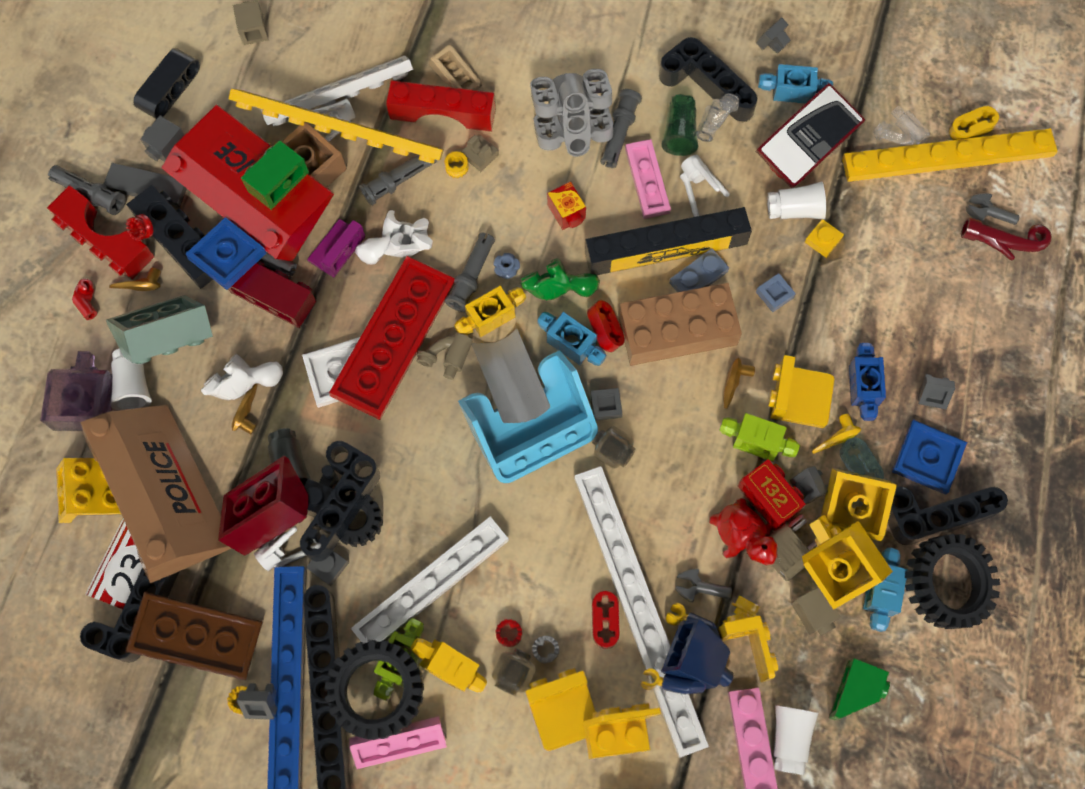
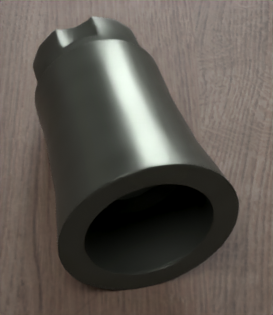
[268,428,311,486]

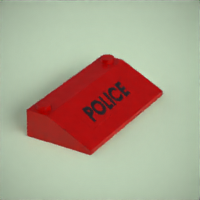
[161,105,335,261]

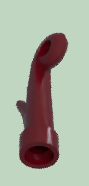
[961,217,1052,261]

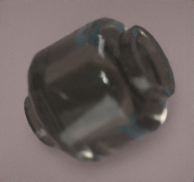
[592,426,636,469]
[492,648,536,696]

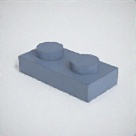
[669,248,729,292]

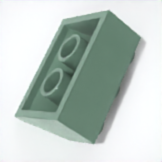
[106,295,213,364]

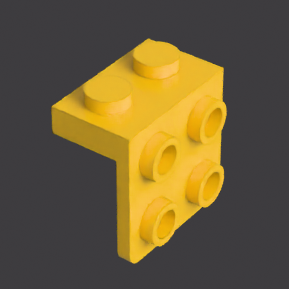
[768,355,835,428]
[718,613,778,682]
[525,668,596,751]

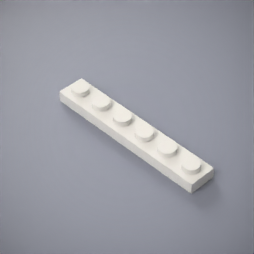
[261,56,413,126]
[351,517,509,643]

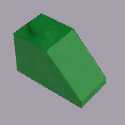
[829,658,890,721]

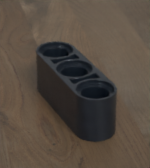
[133,48,200,119]

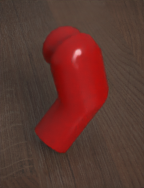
[72,279,98,320]

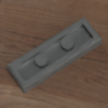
[104,163,187,207]

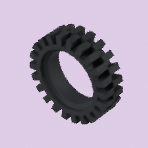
[905,534,1000,629]
[325,640,424,740]

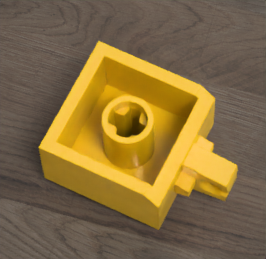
[821,468,897,541]
[802,515,893,610]

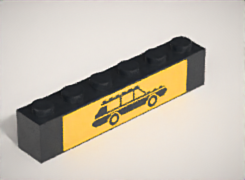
[585,207,752,275]

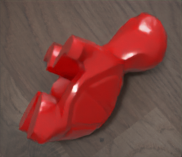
[709,498,777,566]

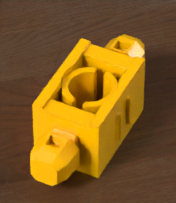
[454,286,526,338]
[410,638,487,692]

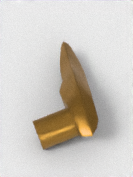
[109,268,161,291]
[724,358,755,409]
[232,384,257,435]

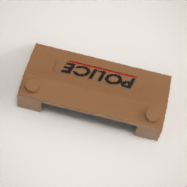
[80,405,232,583]

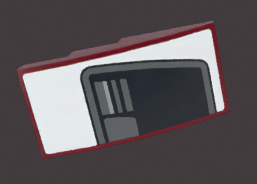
[756,83,866,188]

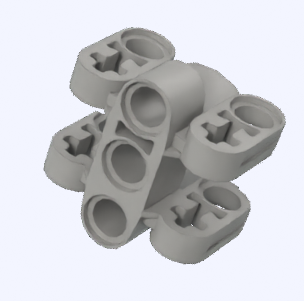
[530,69,613,157]

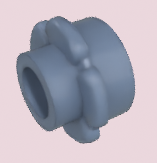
[493,253,520,279]

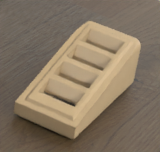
[429,44,483,90]

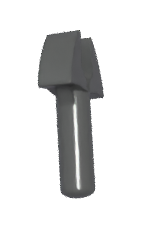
[966,194,1020,225]
[675,569,732,602]

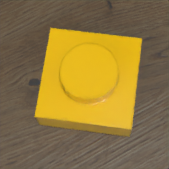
[804,219,844,258]

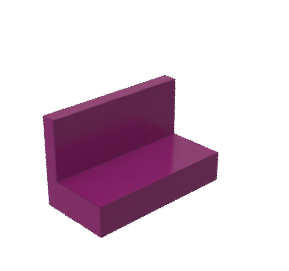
[307,219,366,278]

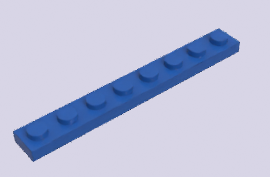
[267,566,306,789]

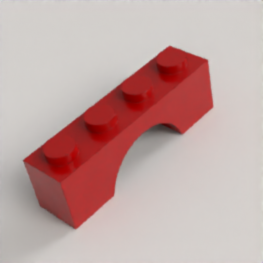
[386,80,496,132]
[47,185,154,280]

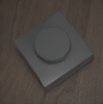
[591,388,623,421]
[306,551,349,586]

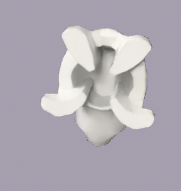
[355,210,433,265]
[201,354,283,400]

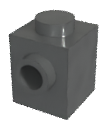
[140,116,184,162]

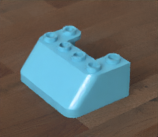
[458,350,598,483]

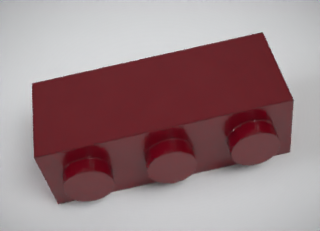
[228,261,316,328]

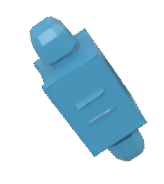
[758,64,833,104]
[537,312,607,366]
[863,548,908,632]

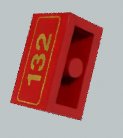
[738,459,806,531]

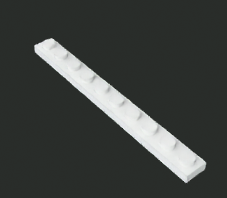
[574,466,709,758]

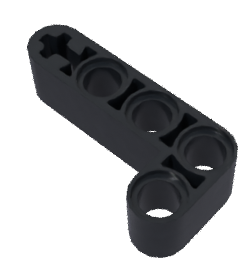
[659,37,758,122]
[300,441,380,562]
[888,486,1008,545]
[80,567,180,663]

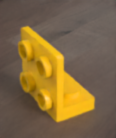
[56,458,121,523]
[583,703,661,759]

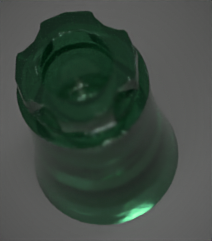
[661,94,699,156]

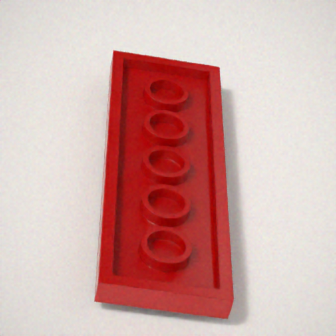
[329,256,455,420]

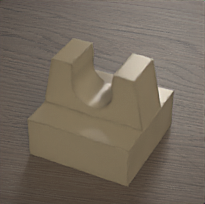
[461,135,499,172]

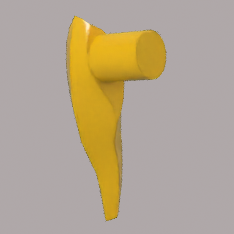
[812,414,861,454]

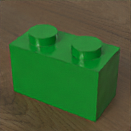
[241,140,309,210]

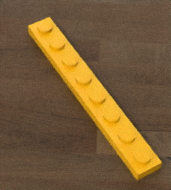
[229,88,444,164]
[842,128,1058,182]

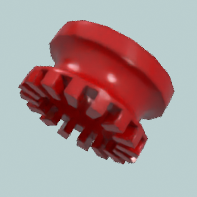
[126,214,153,241]
[495,619,523,648]

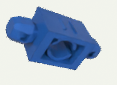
[849,343,886,421]

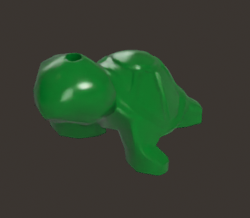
[520,258,600,300]

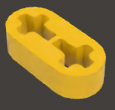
[949,106,999,140]

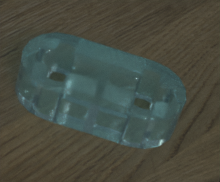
[840,438,884,479]

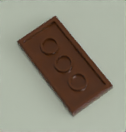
[126,592,263,681]

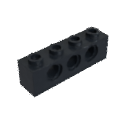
[126,185,213,289]

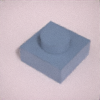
[756,273,796,313]

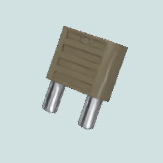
[767,515,817,581]

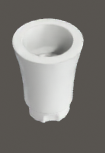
[767,182,826,219]
[111,349,152,411]
[774,706,818,775]

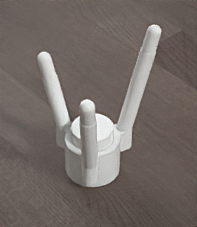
[312,99,355,142]
[680,155,729,217]
[254,526,321,571]

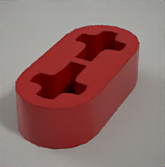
[587,300,625,353]
[592,591,620,649]

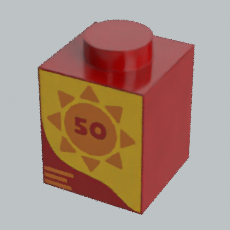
[547,181,586,230]

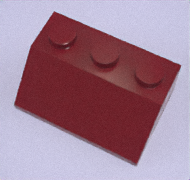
[218,456,308,556]

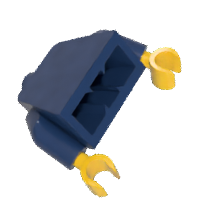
[641,603,734,694]

